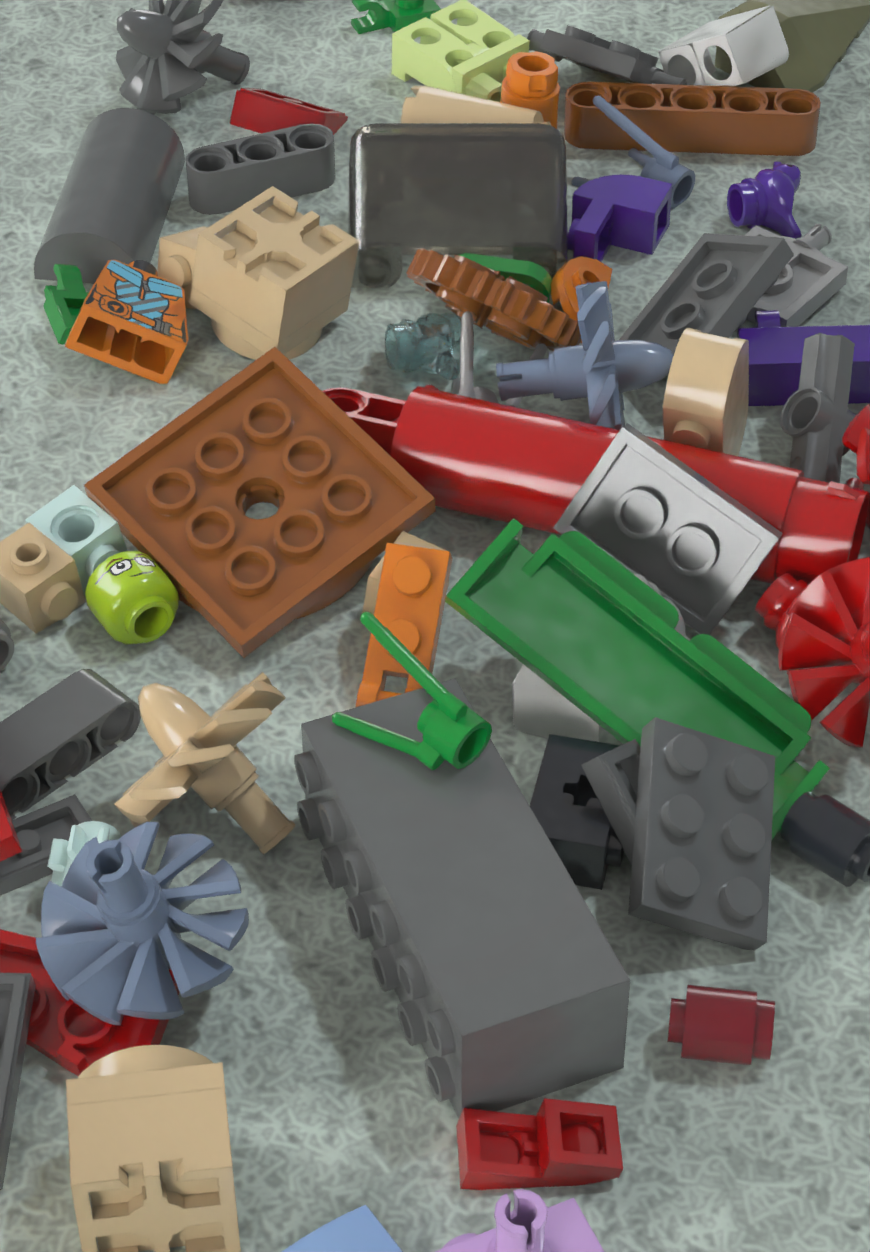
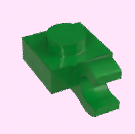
[351,0,441,34]
[43,263,89,345]

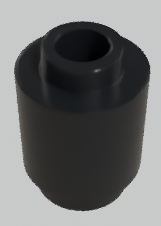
[780,792,870,887]

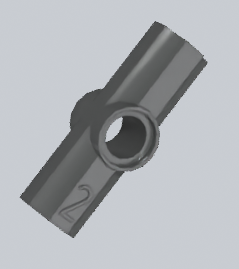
[780,333,856,483]

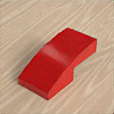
[456,1098,623,1190]

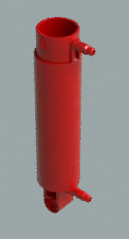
[322,385,870,584]

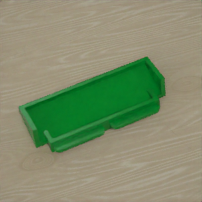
[445,518,830,840]

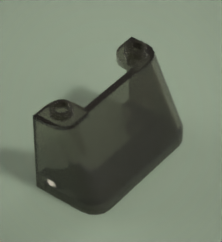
[348,123,568,288]

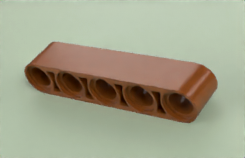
[564,82,821,156]

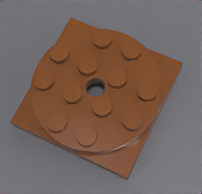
[84,347,436,658]

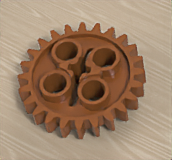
[406,248,582,351]

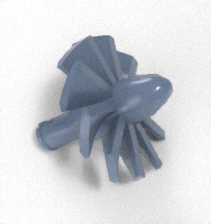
[496,281,674,430]
[35,822,249,1025]

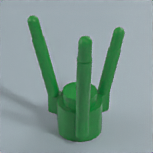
[332,612,492,771]

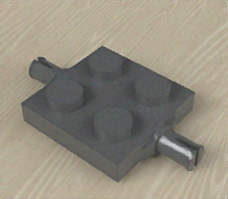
[527,25,687,85]

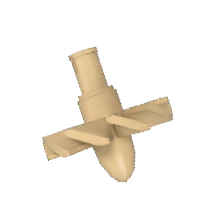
[114,672,295,854]

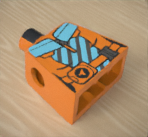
[65,260,188,384]

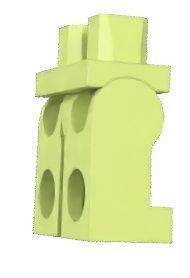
[391,0,530,102]

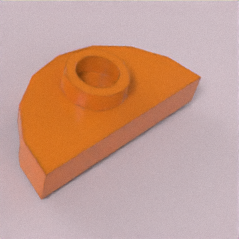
[551,256,613,343]

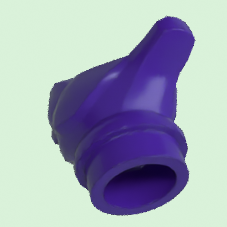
[727,161,802,239]

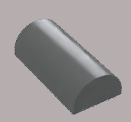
[34,108,185,284]

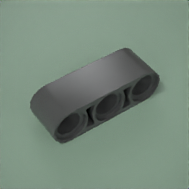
[185,123,336,215]
[0,669,141,820]

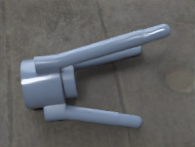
[572,96,695,209]

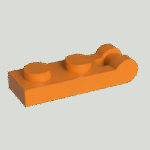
[356,543,453,707]

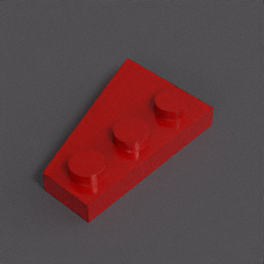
[0,929,180,1077]

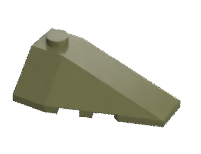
[715,0,870,93]

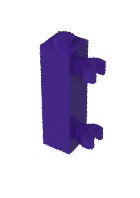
[737,310,870,407]

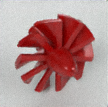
[778,557,870,748]

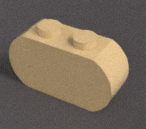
[663,328,749,456]

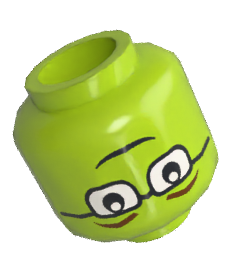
[85,551,179,645]

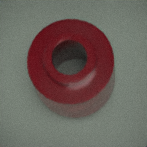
[667,985,775,1065]

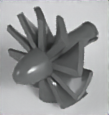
[116,0,250,115]

